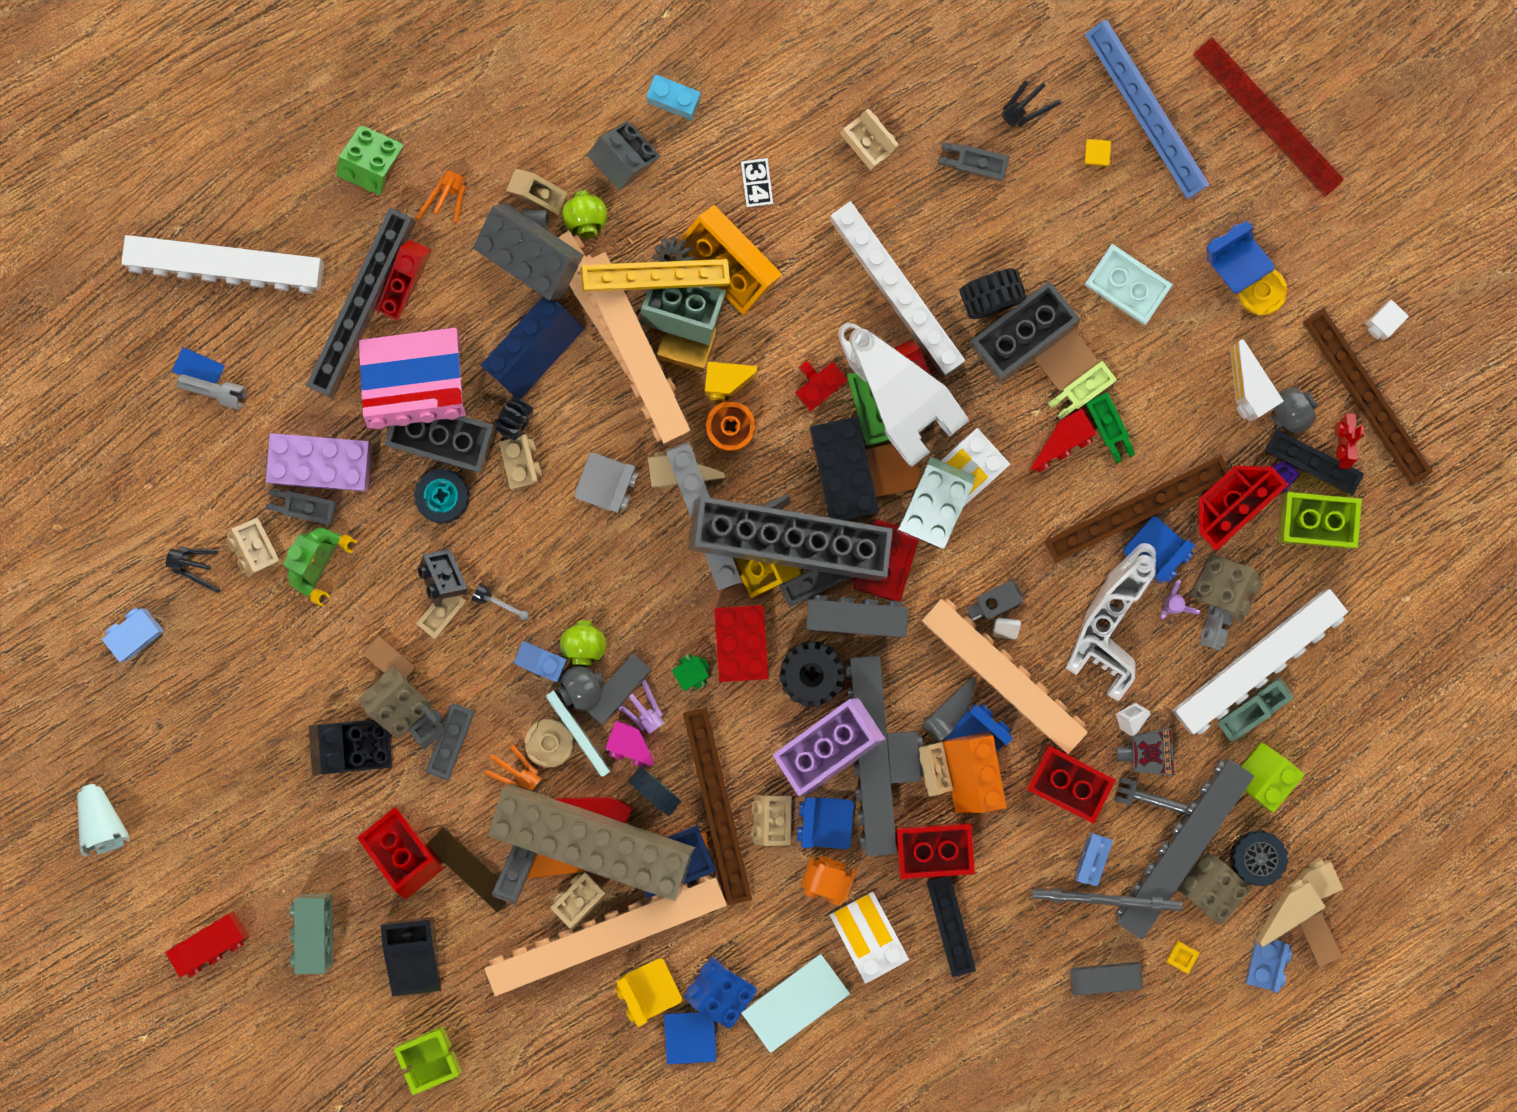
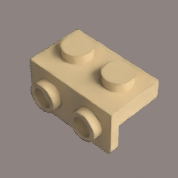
[840,109,899,170]

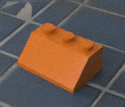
[942,731,1007,813]

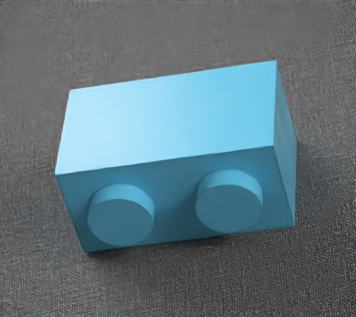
[646,74,701,121]

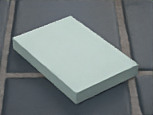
[1084,244,1173,326]

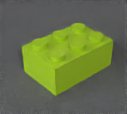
[1278,492,1362,549]

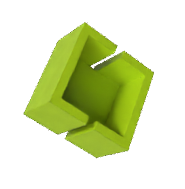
[394,1025,462,1095]

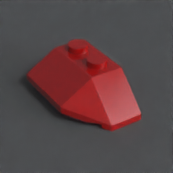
[1198,466,1289,552]

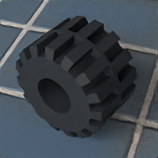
[779,641,845,707]

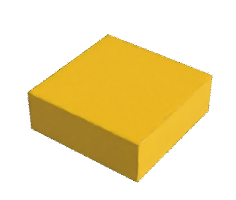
[1084,139,1111,167]
[1165,940,1200,974]

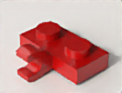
[795,361,848,412]
[1335,413,1364,469]

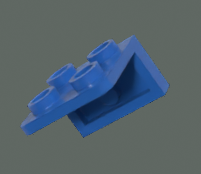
[1206,220,1274,294]
[1123,517,1195,584]
[943,704,1013,753]
[797,796,854,849]
[684,956,757,1028]

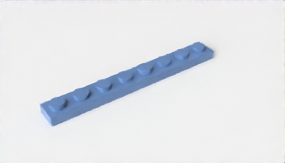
[1085,19,1209,199]

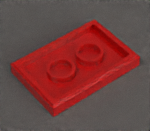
[853,518,920,602]

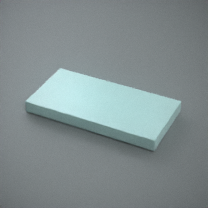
[741,953,850,1053]

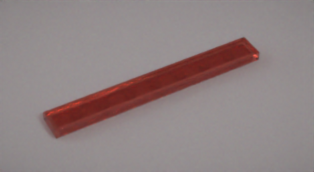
[1193,37,1345,197]

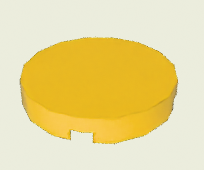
[1238,269,1287,316]

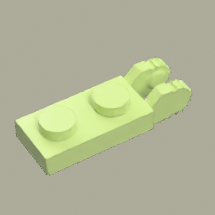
[1048,361,1117,420]

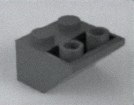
[587,121,661,191]

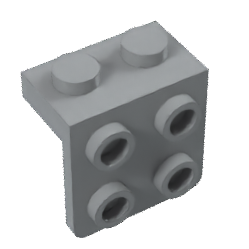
[575,453,639,514]

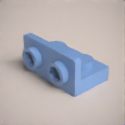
[1074,832,1113,886]
[1245,935,1292,993]

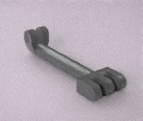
[1114,777,1188,815]

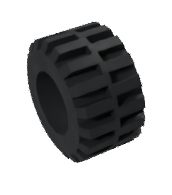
[959,268,1027,319]

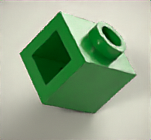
[672,653,711,691]

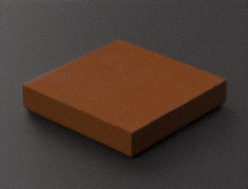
[866,444,921,497]

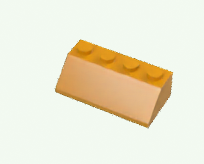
[678,205,783,315]

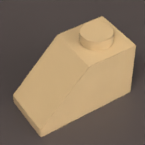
[506,169,567,215]

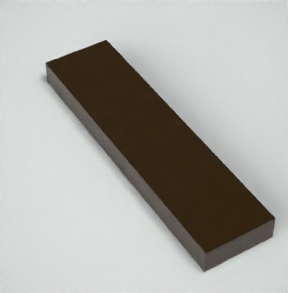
[426,827,507,913]

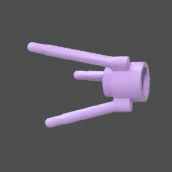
[1160,580,1200,619]
[619,679,664,734]

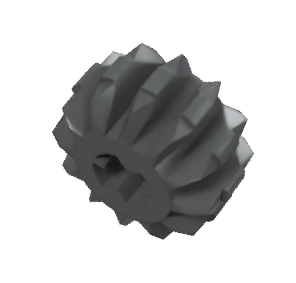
[652,236,694,262]

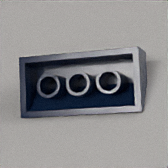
[481,296,585,399]

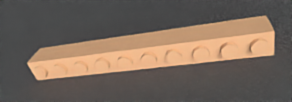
[484,874,727,996]

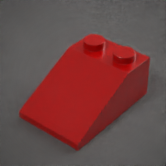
[357,807,444,900]

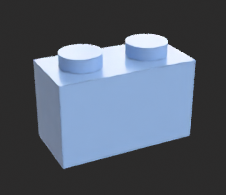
[102,608,164,662]

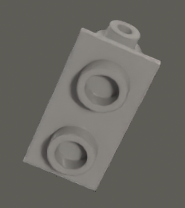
[1200,605,1232,651]

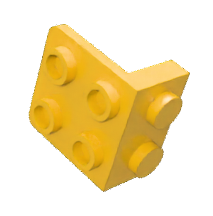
[615,958,682,1027]

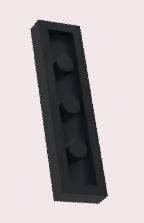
[1264,429,1364,496]
[926,876,976,978]

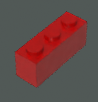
[165,911,249,978]

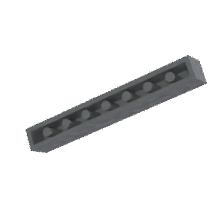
[306,207,416,399]
[845,656,897,856]
[1115,757,1255,940]

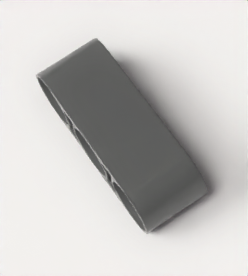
[1069,962,1143,995]

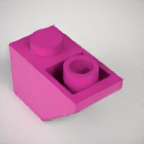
[605,721,654,769]

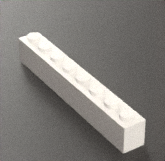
[830,201,966,378]
[121,235,324,294]
[1172,589,1348,735]

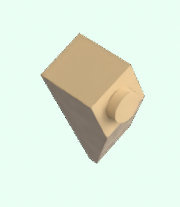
[648,451,725,489]
[1268,858,1343,915]
[1255,879,1326,947]

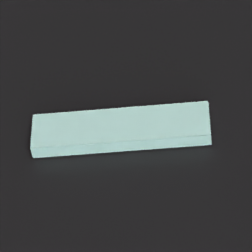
[546,690,611,776]

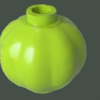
[562,191,608,238]
[560,620,607,667]

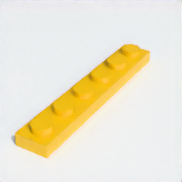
[580,259,730,292]

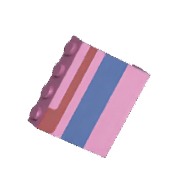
[359,328,466,429]

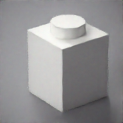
[1365,300,1409,340]

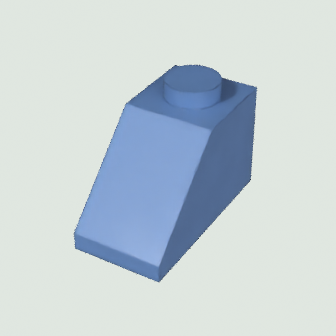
[514,641,569,682]

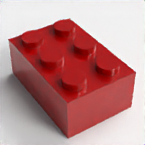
[714,605,769,682]
[1024,745,1116,824]
[895,822,975,879]

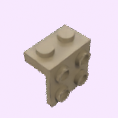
[1192,555,1262,623]
[358,666,432,738]
[1177,852,1251,925]

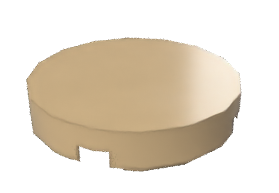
[525,719,574,768]

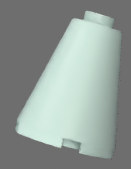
[77,784,130,856]

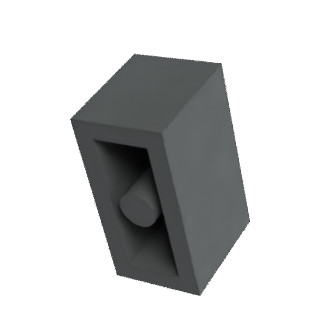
[886,731,924,783]

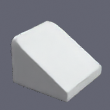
[993,618,1021,639]
[1116,703,1150,736]

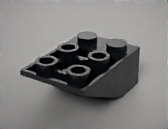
[309,720,392,775]
[380,917,442,996]

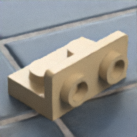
[499,434,542,490]
[226,517,280,578]
[919,742,953,796]
[751,795,792,846]
[550,872,607,929]

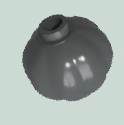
[1271,388,1318,433]
[557,666,605,711]

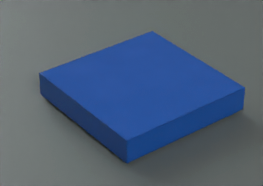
[664,1011,716,1064]

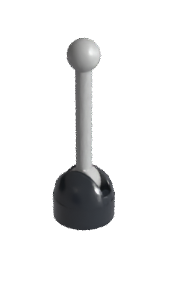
[471,583,529,620]

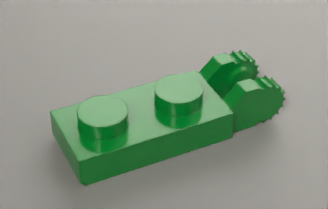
[1085,392,1135,464]

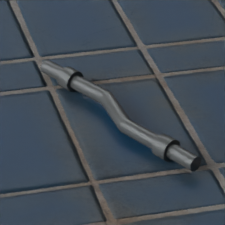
[1032,888,1182,912]

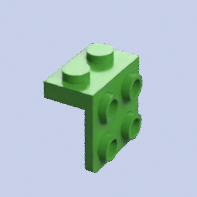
[336,126,403,196]

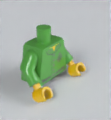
[283,528,357,606]

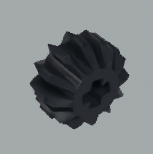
[495,397,533,440]

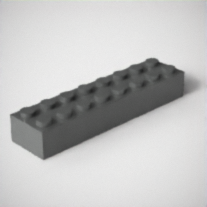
[688,496,893,581]

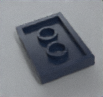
[643,824,716,899]

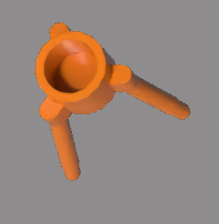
[415,171,466,223]
[484,745,541,791]

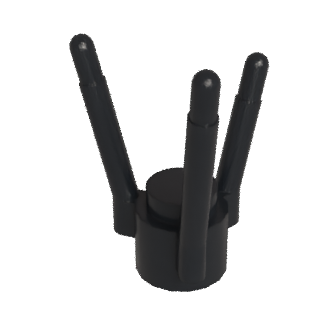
[1001,80,1061,128]
[166,546,220,593]

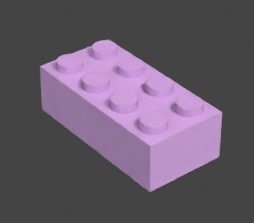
[266,433,373,492]
[773,698,886,796]

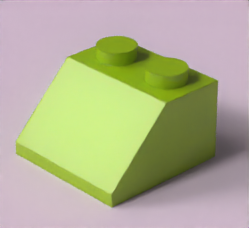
[1241,742,1305,813]

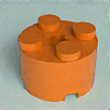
[706,401,755,453]
[800,855,857,905]

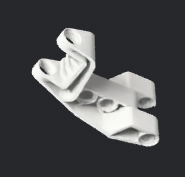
[838,323,969,467]
[1065,543,1156,701]

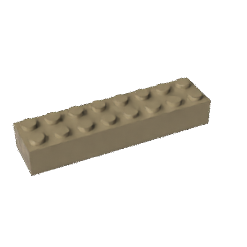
[488,783,695,901]

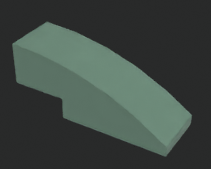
[1217,676,1294,742]

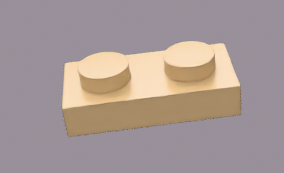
[416,595,467,639]

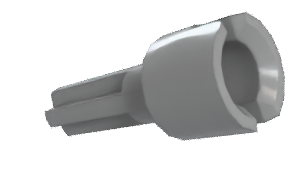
[177,374,247,410]

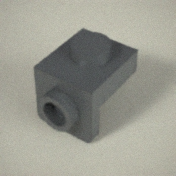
[409,705,447,749]

